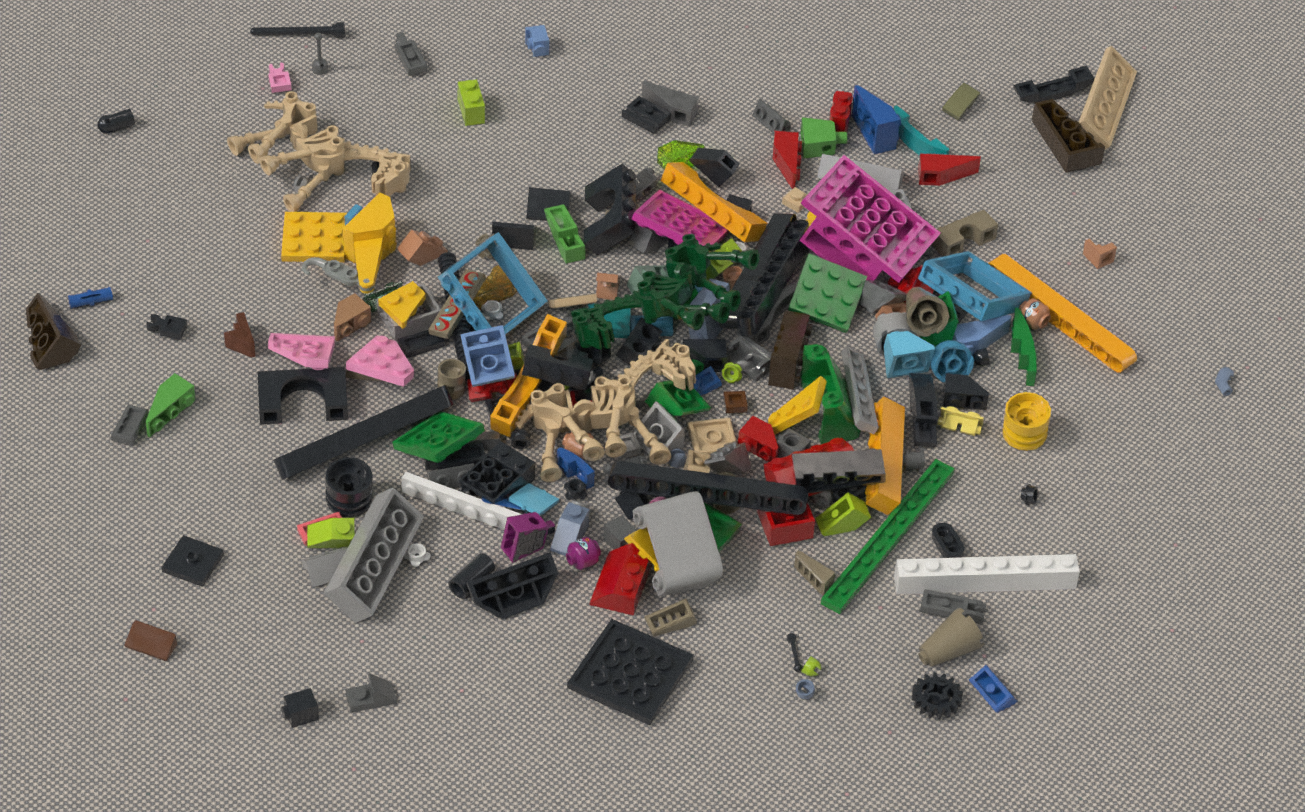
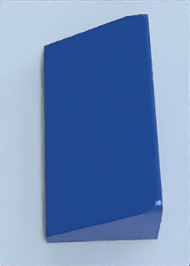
[969,665,1018,713]

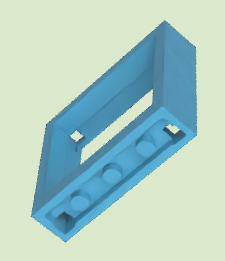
[438,232,548,335]
[918,251,1032,321]

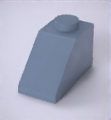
[550,502,590,556]

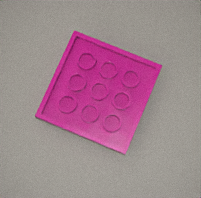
[632,190,730,246]

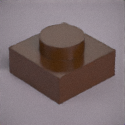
[723,391,748,413]

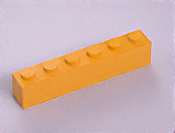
[865,396,905,515]

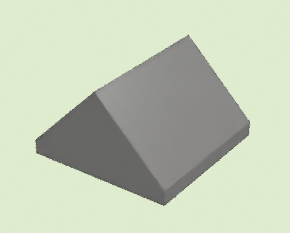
[633,401,685,455]

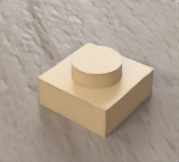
[782,187,808,213]

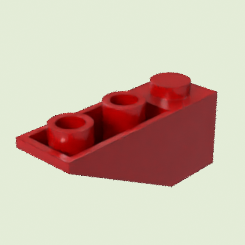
[772,131,802,189]
[918,153,981,186]

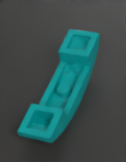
[893,105,950,155]

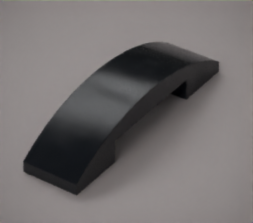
[1013,65,1094,102]

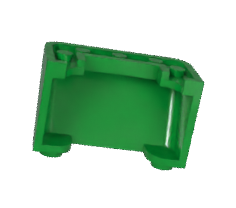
[800,344,861,444]

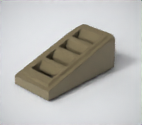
[794,550,835,596]
[644,599,697,637]

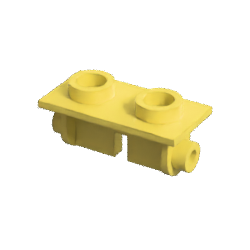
[937,407,984,436]

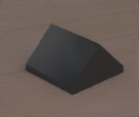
[526,187,572,221]
[492,221,537,250]

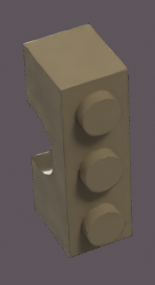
[932,209,998,257]

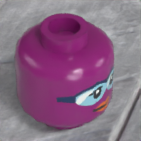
[566,537,601,570]

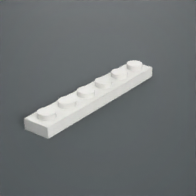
[402,472,521,530]

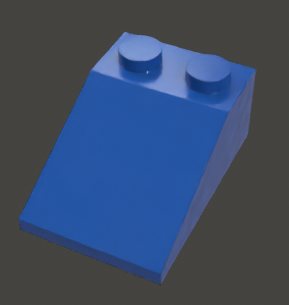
[851,85,901,154]

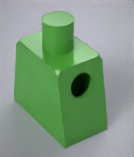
[800,118,847,158]

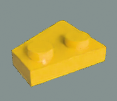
[378,281,426,329]

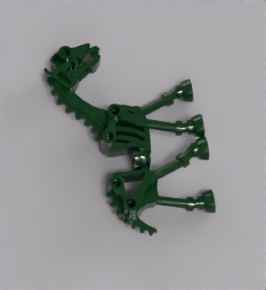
[571,234,760,349]

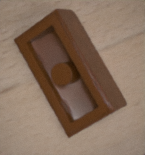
[124,620,177,661]

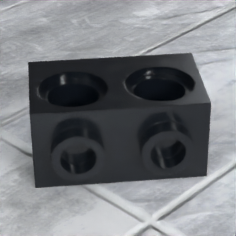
[615,317,663,365]

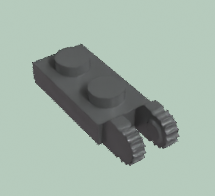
[920,589,986,624]

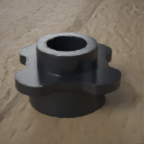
[564,479,587,500]

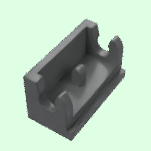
[727,335,771,382]

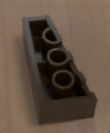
[1032,99,1105,173]
[768,310,813,390]

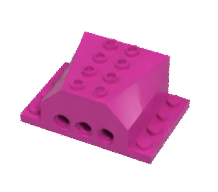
[800,155,941,291]

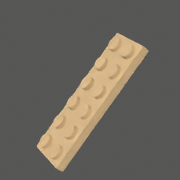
[1079,46,1137,149]

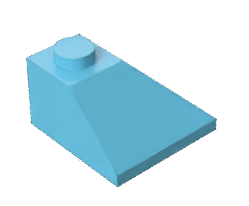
[884,331,935,378]

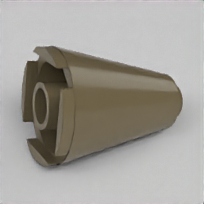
[906,287,949,337]
[918,608,985,667]

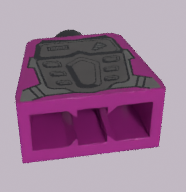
[501,512,555,563]

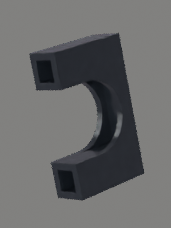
[583,163,636,255]
[257,367,348,425]

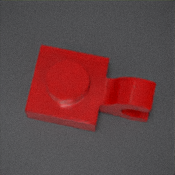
[467,379,507,402]

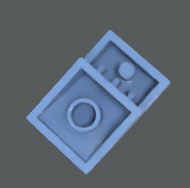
[460,325,515,387]

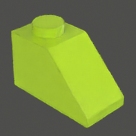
[815,492,871,536]
[307,518,355,549]

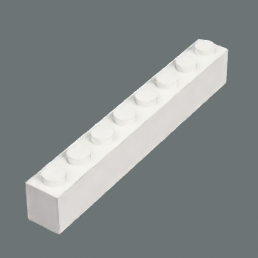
[894,554,1080,594]

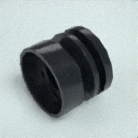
[325,457,373,518]

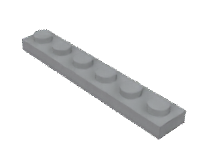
[841,346,878,434]

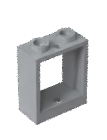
[377,283,442,341]

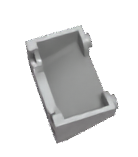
[633,491,723,597]

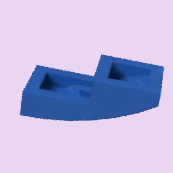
[693,366,722,396]
[557,448,595,490]

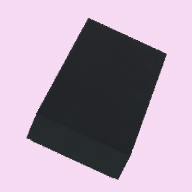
[397,330,445,358]

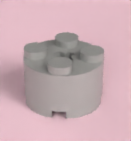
[873,312,918,357]

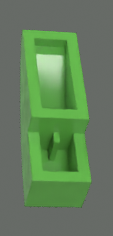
[544,204,585,264]

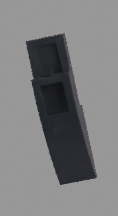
[909,373,938,447]

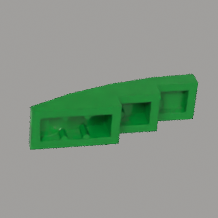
[1010,308,1037,386]

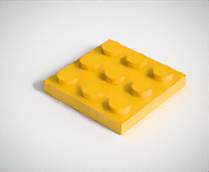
[281,212,347,263]

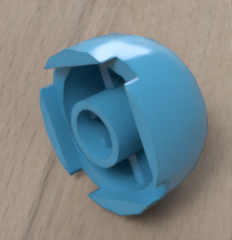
[930,340,974,383]

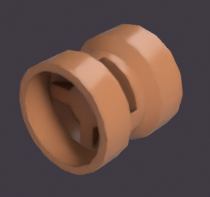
[723,266,742,291]

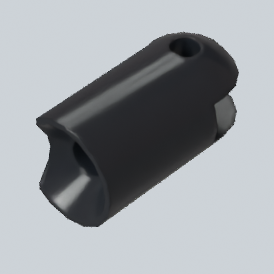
[97,108,135,134]

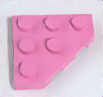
[268,333,335,370]
[346,336,414,387]

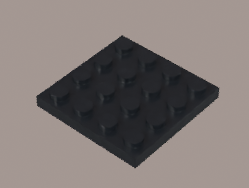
[567,619,694,725]

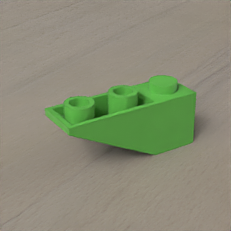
[146,373,195,437]

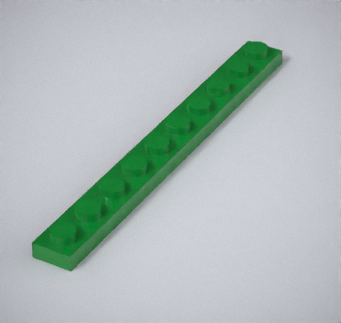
[821,459,955,614]

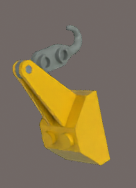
[302,193,397,294]

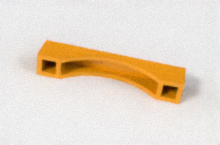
[660,162,768,242]
[490,314,567,437]

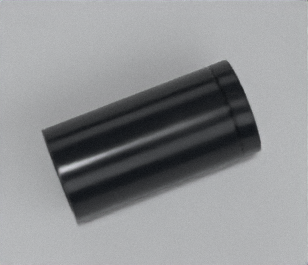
[448,553,495,599]

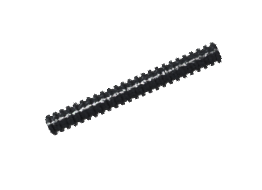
[438,252,471,381]

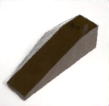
[26,293,81,370]

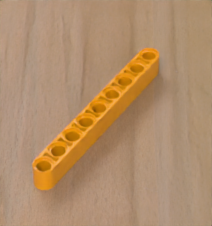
[988,254,1137,373]

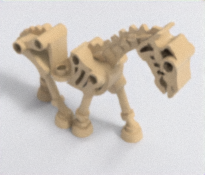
[227,91,411,212]
[515,339,696,482]

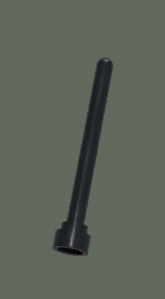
[250,22,345,38]

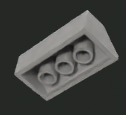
[817,154,905,190]

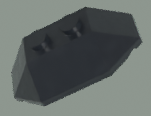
[466,552,559,620]

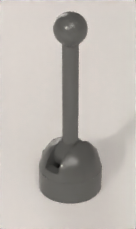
[312,33,328,75]

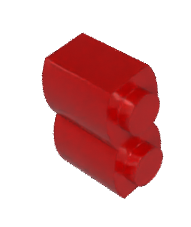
[829,91,853,132]

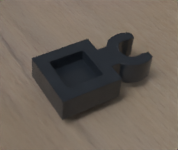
[146,314,188,340]

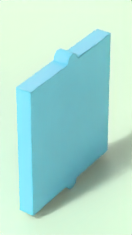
[508,483,559,516]

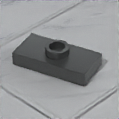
[111,404,149,445]

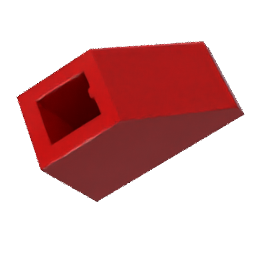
[738,416,778,462]

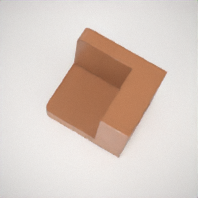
[1083,239,1117,269]

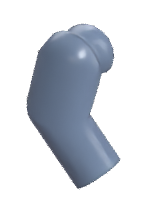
[1215,367,1234,396]

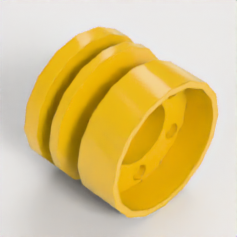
[1002,392,1051,451]

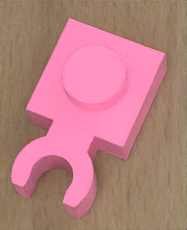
[268,63,292,93]

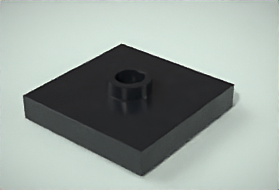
[161,535,224,587]

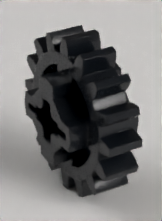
[911,672,963,720]

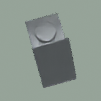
[345,673,397,713]

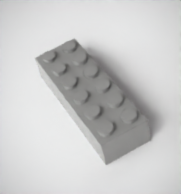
[323,487,424,623]

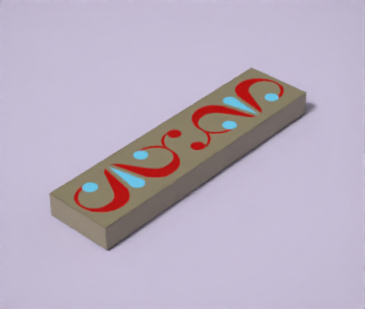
[428,269,486,339]

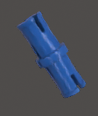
[68,287,113,309]

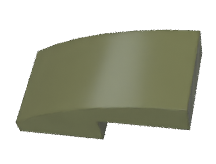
[942,83,980,121]

